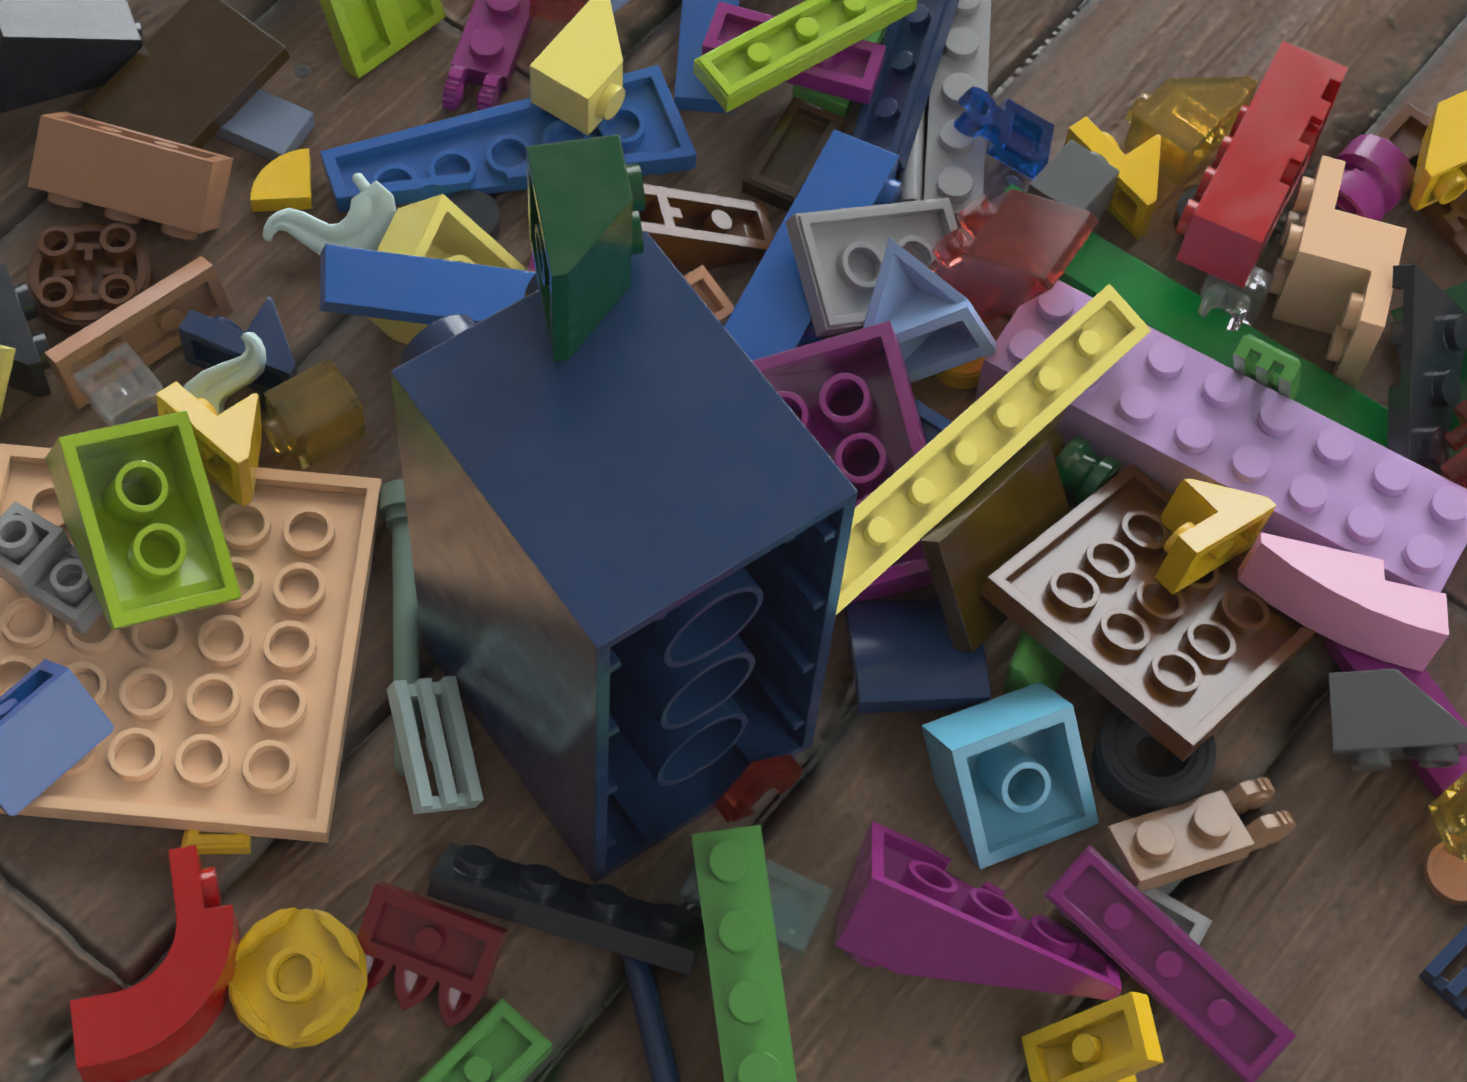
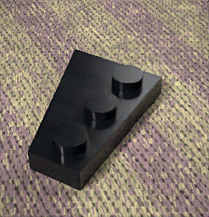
[1387,264,1467,475]

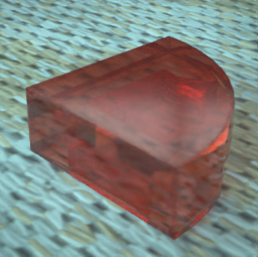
[715,754,804,823]

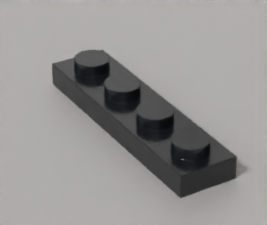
[427,843,705,975]

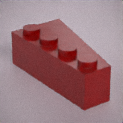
[1175,41,1348,288]

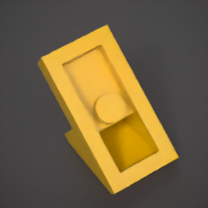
[1064,117,1161,240]
[156,381,262,507]
[1155,479,1277,595]
[1021,991,1164,1082]

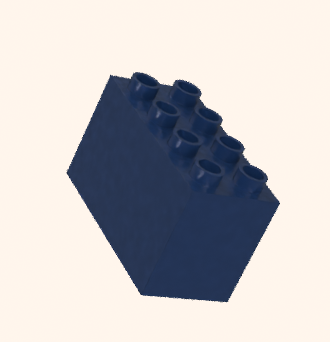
[390,230,858,883]

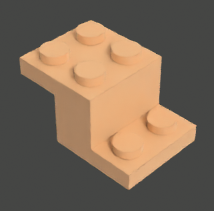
[1267,155,1407,389]

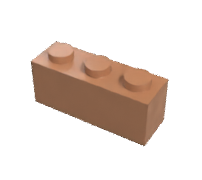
[28,112,233,240]

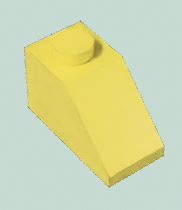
[530,0,626,136]

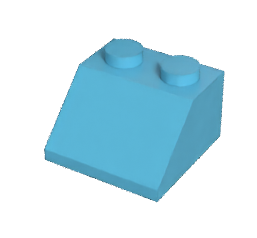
[921,682,1099,869]

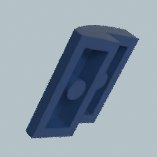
[844,599,991,713]

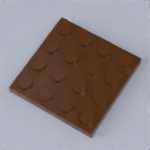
[979,463,1319,762]

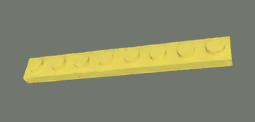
[836,284,1151,615]

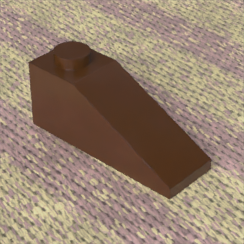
[638,184,774,272]

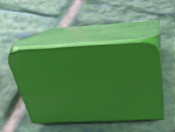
[1002,630,1065,695]

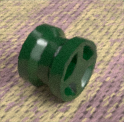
[1055,434,1121,507]

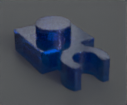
[953,86,1055,180]

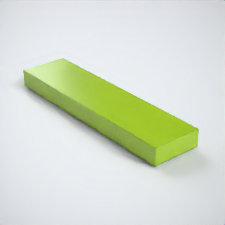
[693,0,918,113]

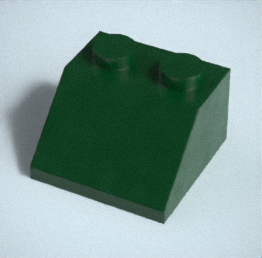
[526,134,645,362]

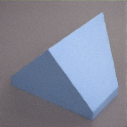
[862,237,997,383]

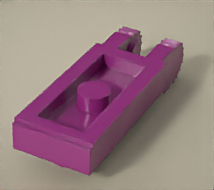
[442,0,539,111]

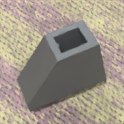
[1329,669,1467,772]

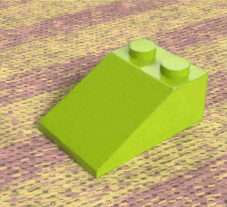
[46,410,242,631]

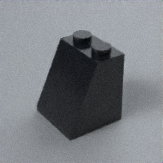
[0,0,143,113]

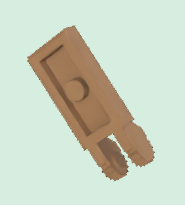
[1103,776,1296,892]

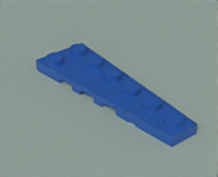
[320,65,697,212]

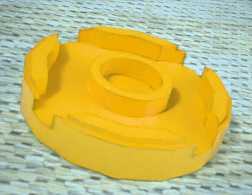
[228,907,367,1049]

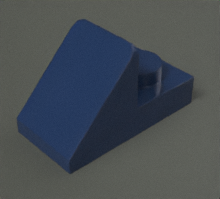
[178,296,301,406]

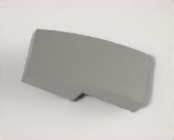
[0,501,103,634]

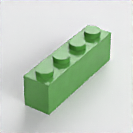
[691,824,797,1082]

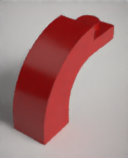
[70,845,241,1082]

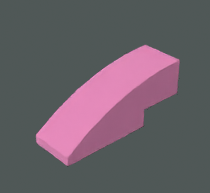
[1238,532,1449,672]

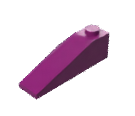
[835,821,1122,1000]

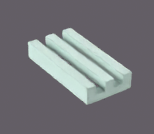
[387,676,484,814]

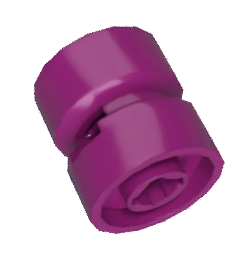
[1335,134,1414,222]

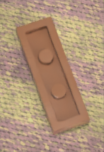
[44,256,233,410]

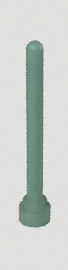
[379,479,420,777]

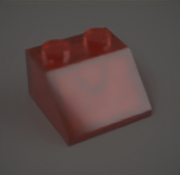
[928,189,1099,323]

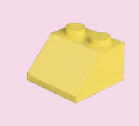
[367,194,526,345]

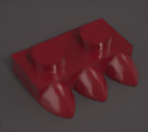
[357,881,509,1027]

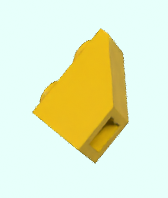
[1409,90,1467,211]

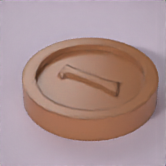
[1423,839,1467,906]

